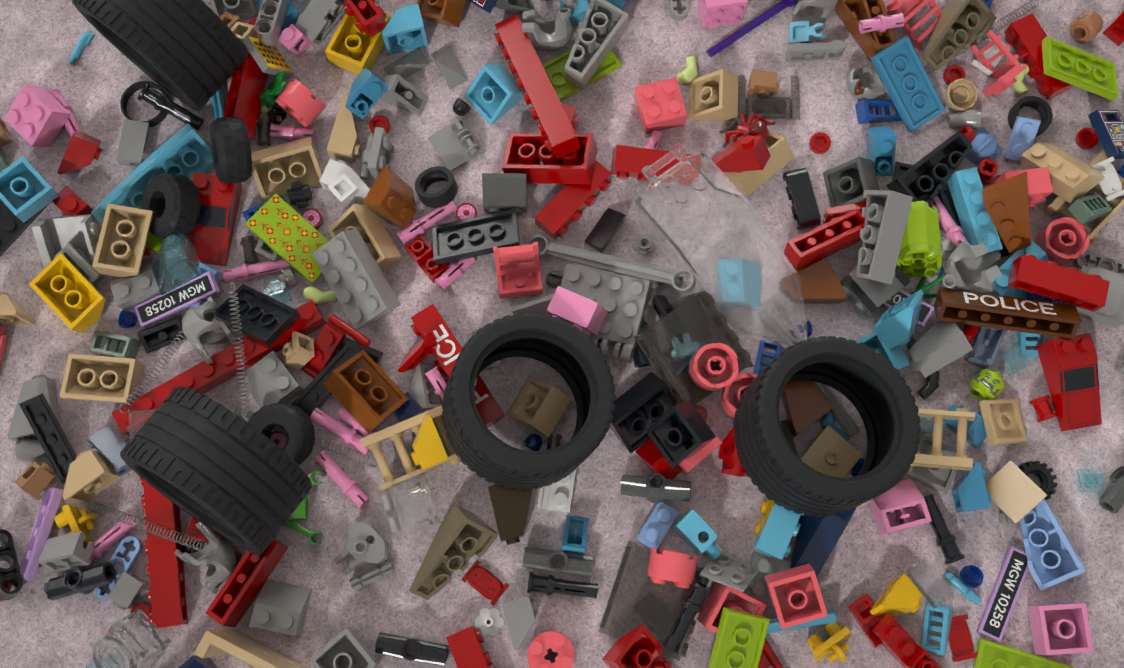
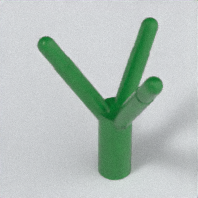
[910,275,945,298]

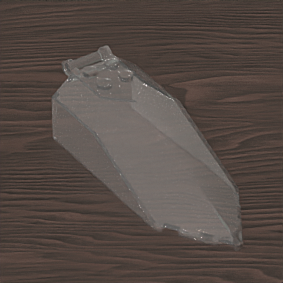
[635,144,808,348]

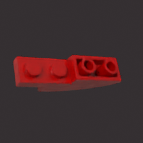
[873,613,941,668]

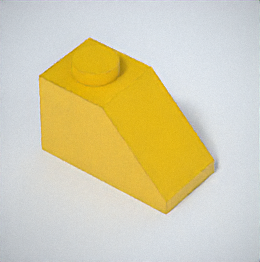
[410,414,448,470]
[869,573,925,616]

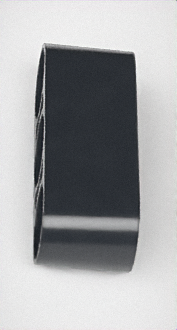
[783,168,821,230]
[0,529,23,600]

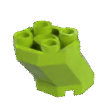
[897,201,942,279]

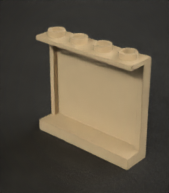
[194,629,307,668]

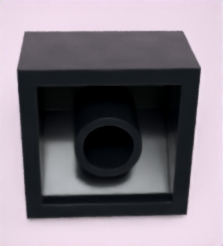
[646,400,716,468]

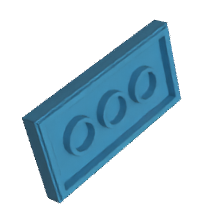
[870,36,945,132]

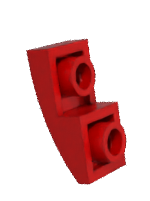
[404,235,449,283]

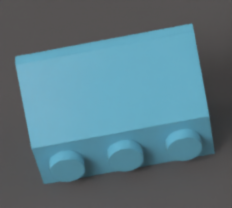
[986,239,1049,299]

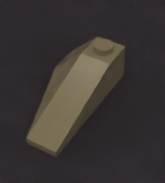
[922,0,997,71]
[409,504,498,600]

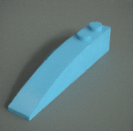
[91,123,214,224]

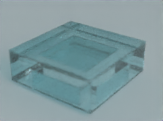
[998,345,1031,376]

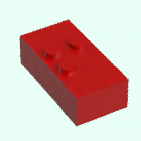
[502,133,598,184]

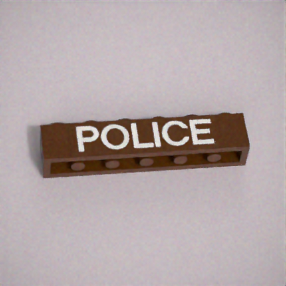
[934,287,1081,339]

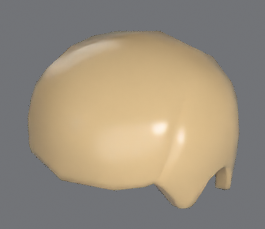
[945,79,978,111]

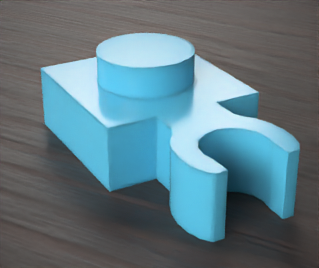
[789,20,826,44]

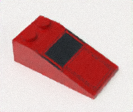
[183,172,243,266]
[1036,333,1102,432]

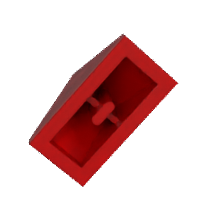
[635,438,682,479]

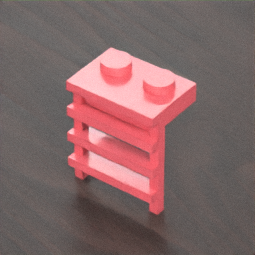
[886,0,941,51]
[969,30,1027,98]
[493,242,543,299]

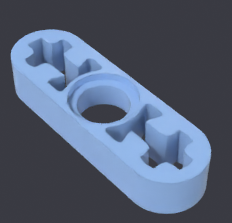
[94,536,143,600]

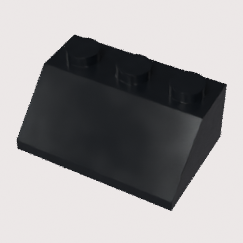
[610,372,677,454]

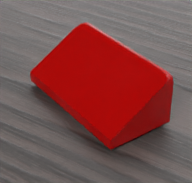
[398,331,438,373]

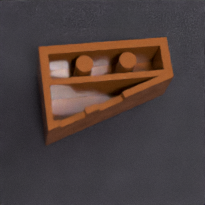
[834,0,896,61]
[982,172,1031,253]

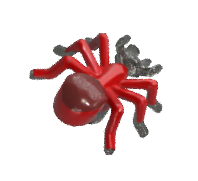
[719,113,776,148]

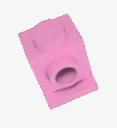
[278,24,313,57]

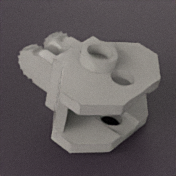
[334,522,388,576]

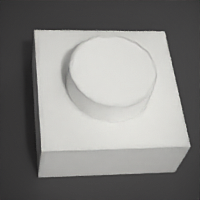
[327,173,359,205]

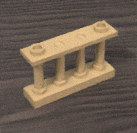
[1043,149,1124,244]
[360,405,461,493]
[911,408,975,471]

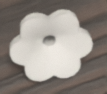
[475,608,504,636]

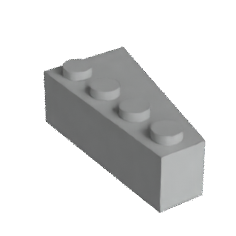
[294,0,346,45]
[564,0,629,90]
[857,190,913,285]

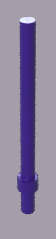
[706,0,798,57]

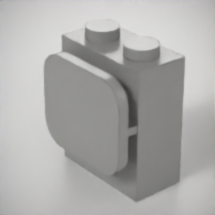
[1064,266,1124,328]

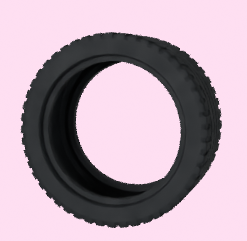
[72,0,248,111]
[442,313,616,490]
[733,336,921,517]
[120,386,312,555]

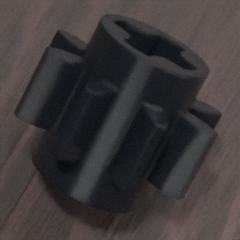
[287,180,313,209]

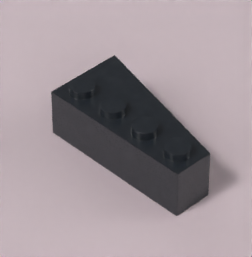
[886,130,973,205]

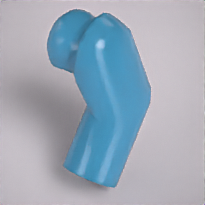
[820,414,849,441]

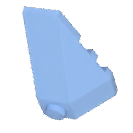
[1020,498,1087,590]

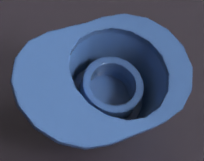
[966,127,1003,166]

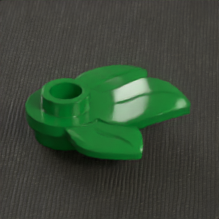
[259,71,287,108]

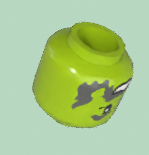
[969,369,1005,401]

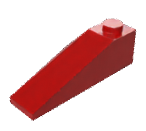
[602,624,671,668]

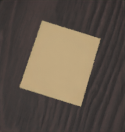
[985,460,1047,524]

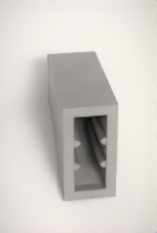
[908,320,973,378]
[8,375,62,441]

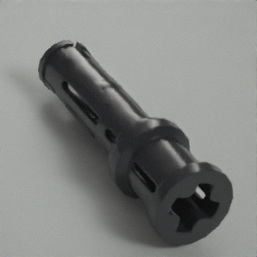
[138,83,204,131]
[924,494,965,565]
[527,572,598,599]
[664,580,712,653]

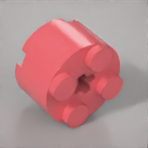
[275,78,326,129]
[1035,217,1090,266]
[688,343,739,391]
[720,373,758,419]
[647,547,698,589]
[527,631,575,668]

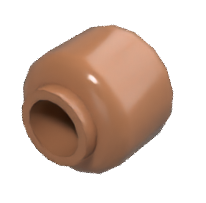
[1070,11,1103,42]

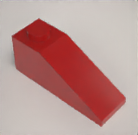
[705,135,771,173]

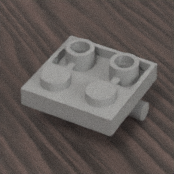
[360,127,394,180]

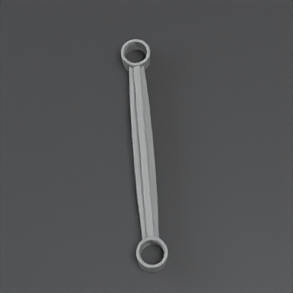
[527,234,696,293]

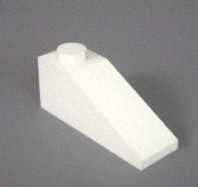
[319,159,370,204]

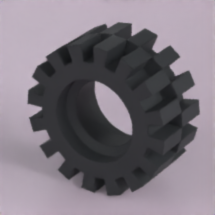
[1018,461,1057,500]

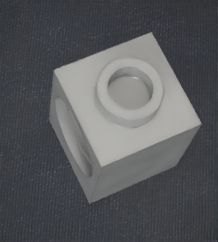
[107,572,150,610]

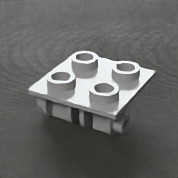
[428,117,485,171]
[699,555,760,592]

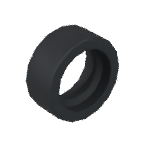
[1008,96,1053,137]
[415,166,458,208]

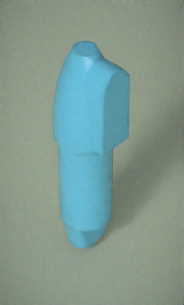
[68,30,95,64]
[945,571,981,605]

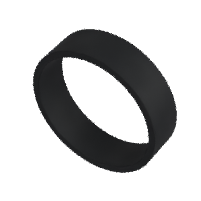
[120,81,170,128]

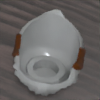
[846,67,885,99]

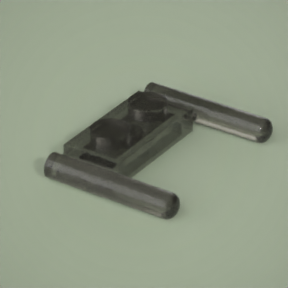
[737,75,800,120]

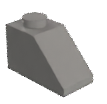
[380,74,429,116]
[502,596,539,651]

